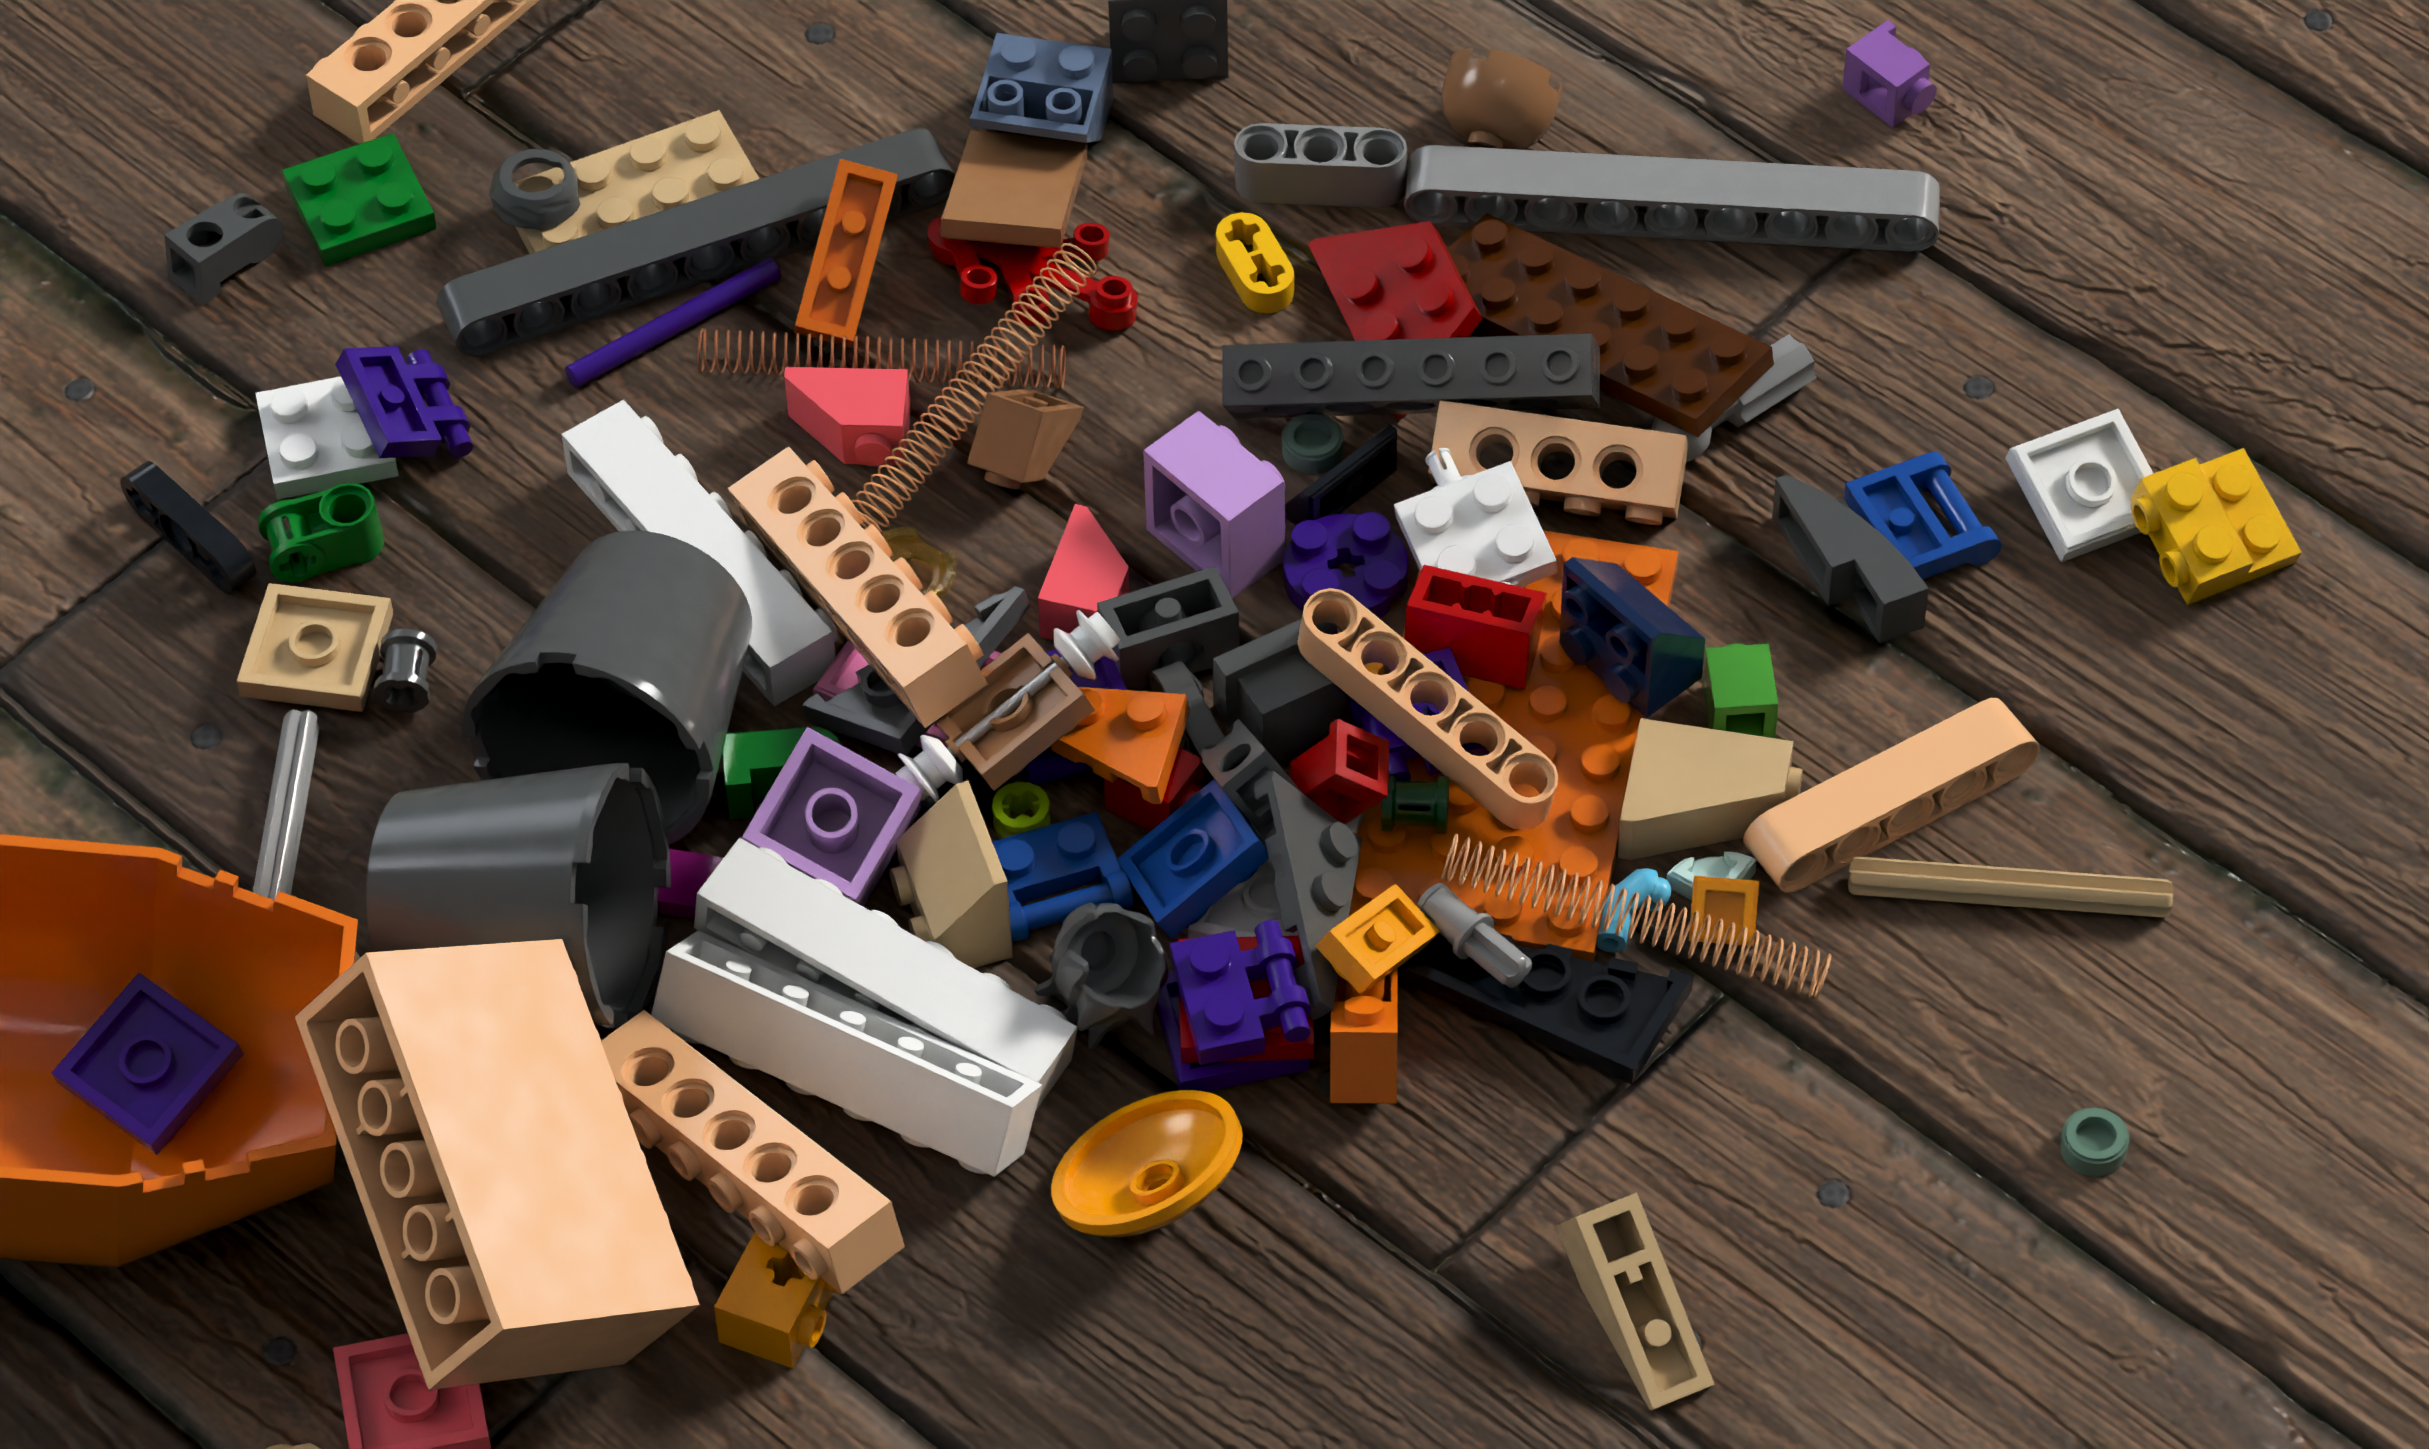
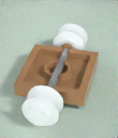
[895,610,1121,803]

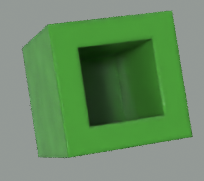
[1702,643,1778,738]

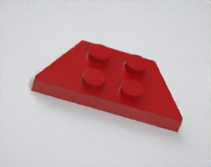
[1307,221,1483,421]

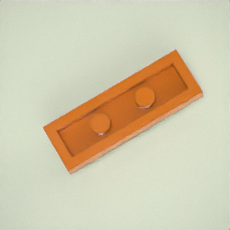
[793,159,898,348]

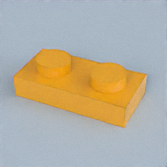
[1315,883,1440,995]

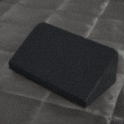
[1285,424,1397,526]

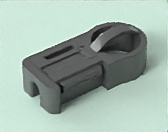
[1148,661,1225,786]

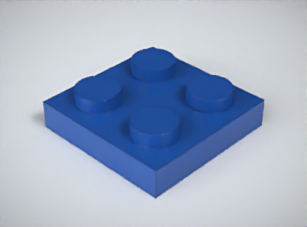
[1117,779,1269,939]

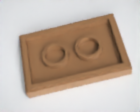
[941,130,1087,248]

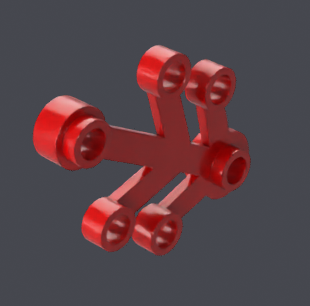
[927,216,1138,331]

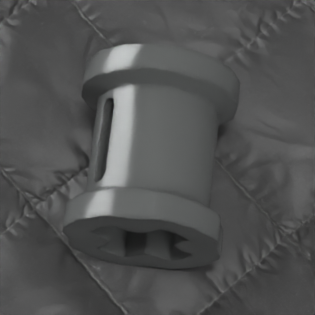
[374,628,437,712]

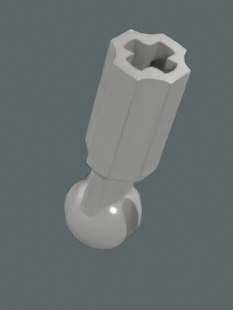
[1652,334,1817,462]

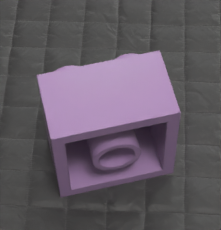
[1143,411,1286,599]
[742,727,922,907]

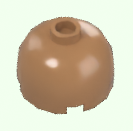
[1441,48,1563,150]

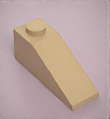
[1556,1193,1715,1410]

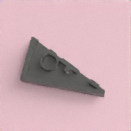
[802,586,1030,756]
[1254,771,1362,1021]

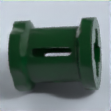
[1381,774,1449,834]

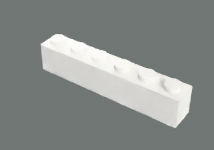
[561,399,838,707]
[694,838,1077,1110]
[651,930,1042,1177]

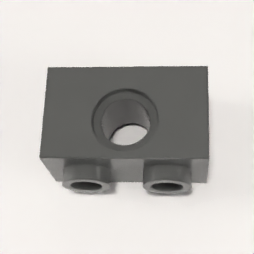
[1097,566,1239,691]

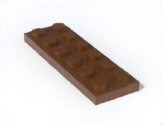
[1447,213,1774,437]

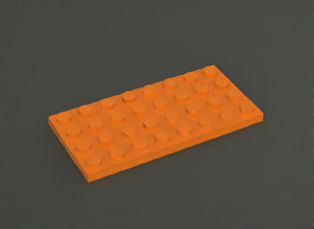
[1349,530,1679,961]

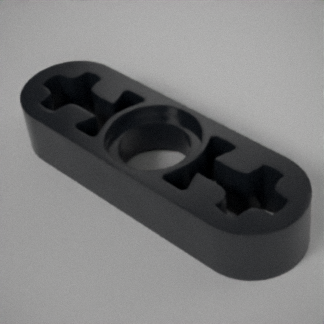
[120,461,256,594]

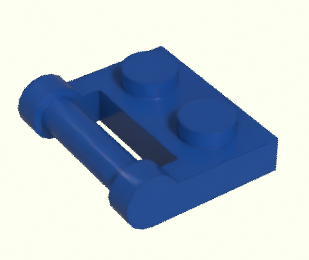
[1844,452,2002,579]
[992,812,1134,943]

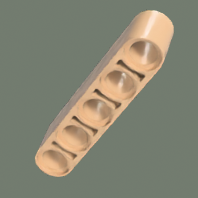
[1298,588,1558,830]
[1743,698,2040,893]

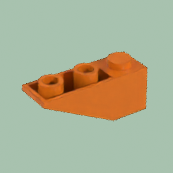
[1330,968,1398,1104]

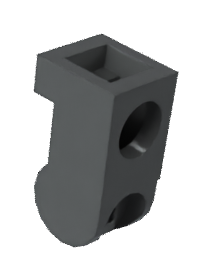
[164,193,284,306]
[1198,719,1302,832]

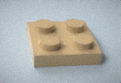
[236,583,393,712]

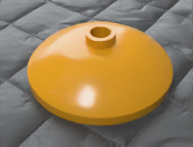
[1051,1090,1243,1237]

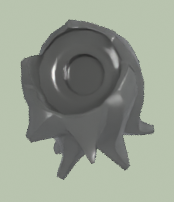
[1034,902,1168,1050]

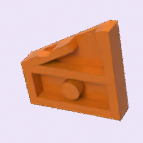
[1051,687,1190,804]

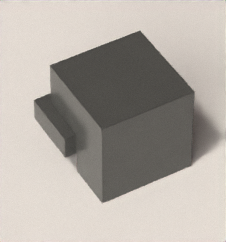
[1213,619,1352,768]

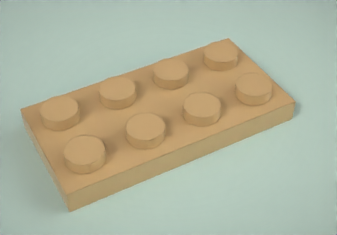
[513,110,759,254]

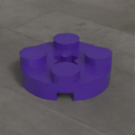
[1283,512,1409,627]

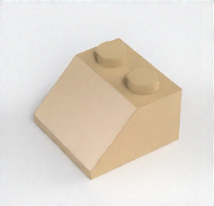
[890,781,1013,969]

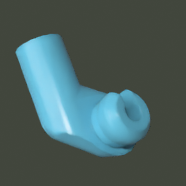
[1597,868,1671,953]

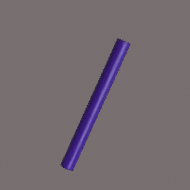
[565,258,781,388]

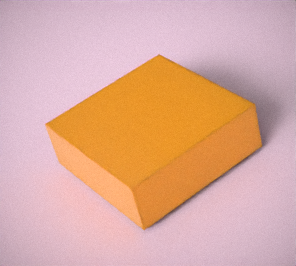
[1689,876,1759,946]

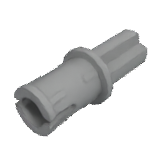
[1416,883,1532,988]

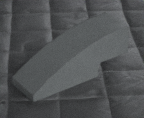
[1772,474,1929,644]

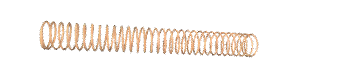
[851,243,1097,535]
[1441,833,1831,1000]

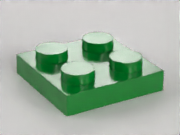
[282,133,437,267]

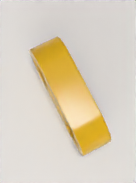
[1216,212,1294,314]

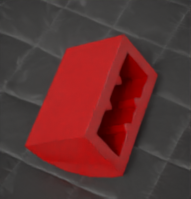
[1404,565,1547,690]

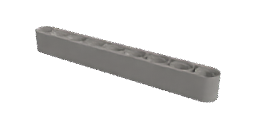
[1404,145,1940,252]

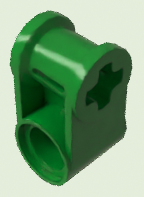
[258,483,384,583]

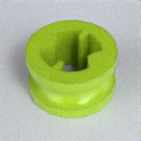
[992,782,1051,839]

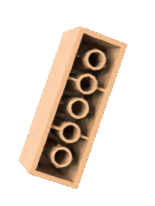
[295,939,700,1390]

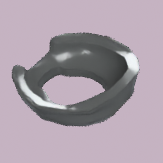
[489,149,580,230]

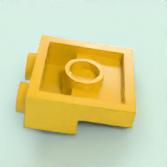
[2130,448,2302,605]

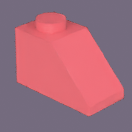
[784,367,911,467]
[1038,504,1130,640]

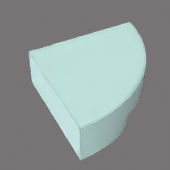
[1667,852,1757,901]

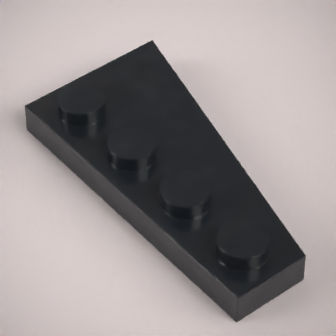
[1398,933,1693,1085]

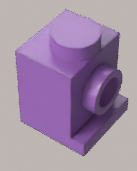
[1842,20,1937,128]

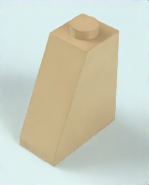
[1617,718,1803,860]

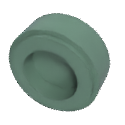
[1282,414,1343,474]
[2060,1108,2129,1177]

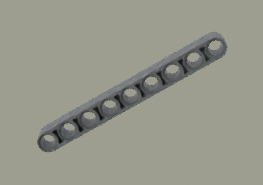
[436,128,955,357]

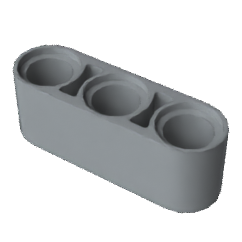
[1234,123,1407,208]

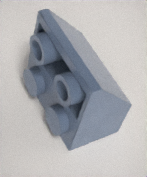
[970,33,1114,143]

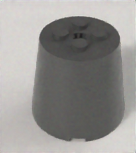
[462,531,752,845]
[366,763,671,1028]

